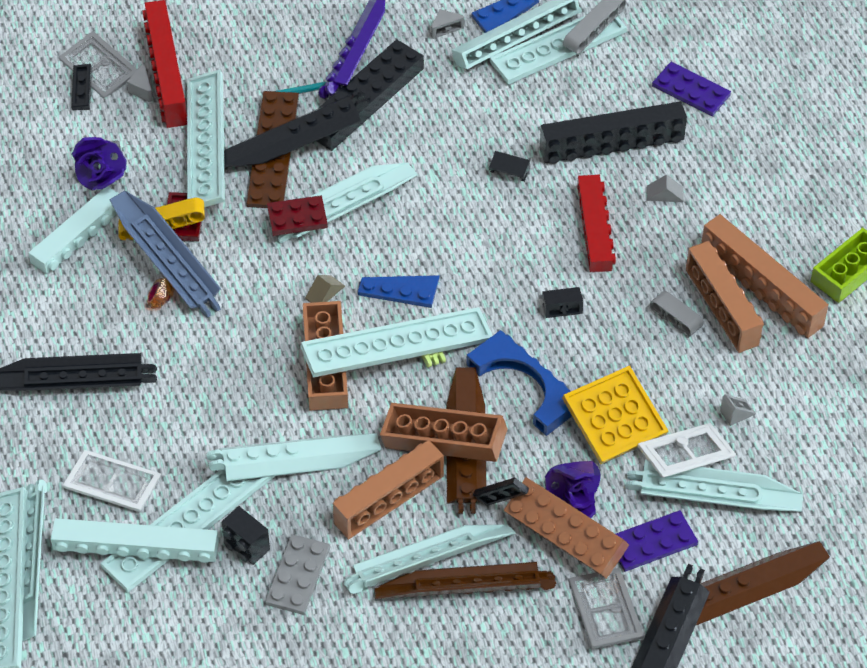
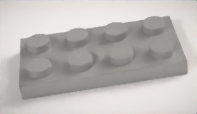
[265,534,330,615]

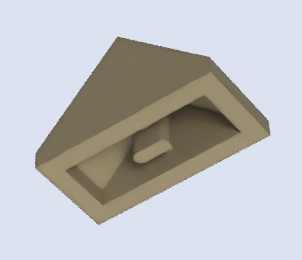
[305,275,345,303]

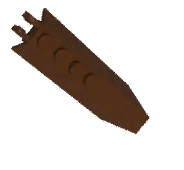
[446,367,487,514]
[696,541,830,625]
[375,562,557,599]

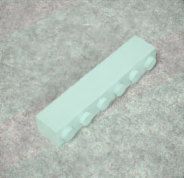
[28,186,118,274]

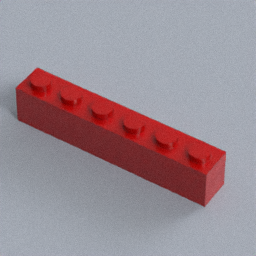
[577,174,616,272]

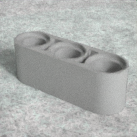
[650,291,704,337]

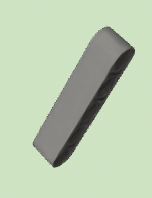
[563,0,626,54]

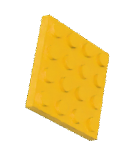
[562,365,669,465]

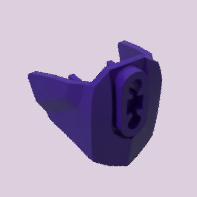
[71,137,127,191]
[544,461,601,518]

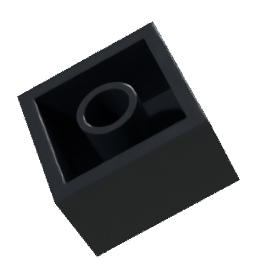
[222,506,270,565]

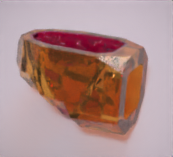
[147,278,175,309]

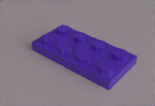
[652,61,731,117]
[616,510,698,572]

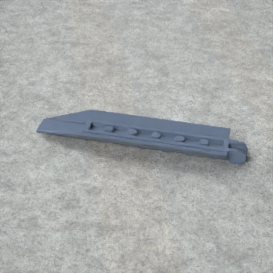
[109,190,221,317]

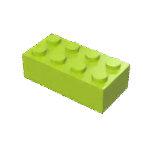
[810,227,867,303]

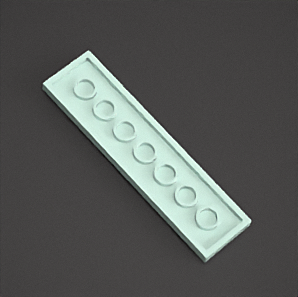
[490,16,627,85]

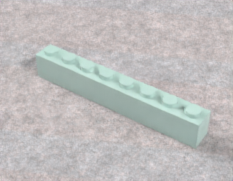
[452,0,581,69]
[51,518,219,563]

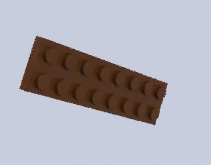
[246,91,299,208]

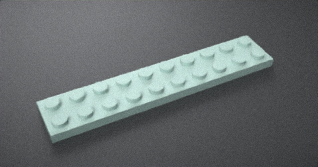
[187,70,225,207]
[300,307,493,378]
[101,444,275,592]
[0,487,28,668]

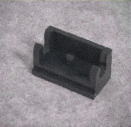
[489,151,530,182]
[542,287,583,318]

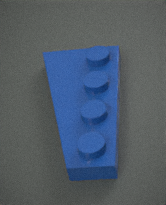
[471,0,539,33]
[358,275,440,308]

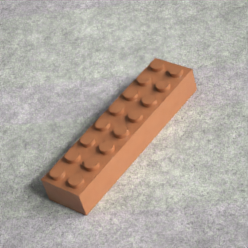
[701,214,829,338]

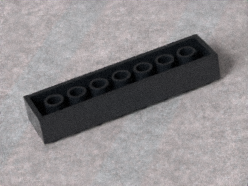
[317,39,424,151]
[539,101,687,164]

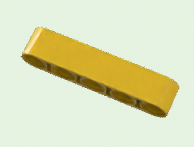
[118,197,205,240]

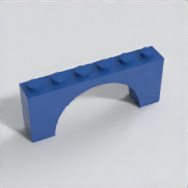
[466,330,572,436]

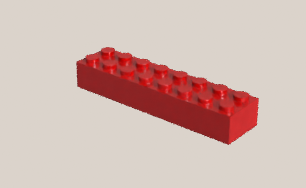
[142,0,187,128]

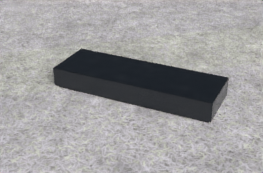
[71,64,92,110]
[473,477,529,506]

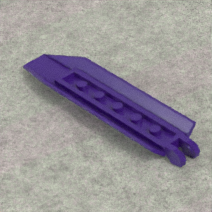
[318,0,385,99]

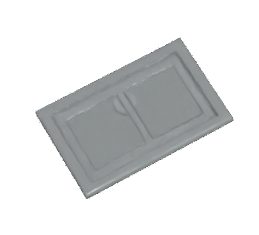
[58,31,138,98]
[568,568,644,649]

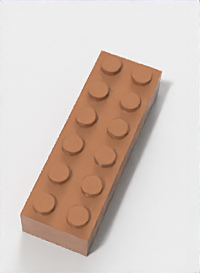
[686,241,764,353]
[303,301,348,411]
[380,403,508,462]
[333,440,444,540]
[504,477,629,579]

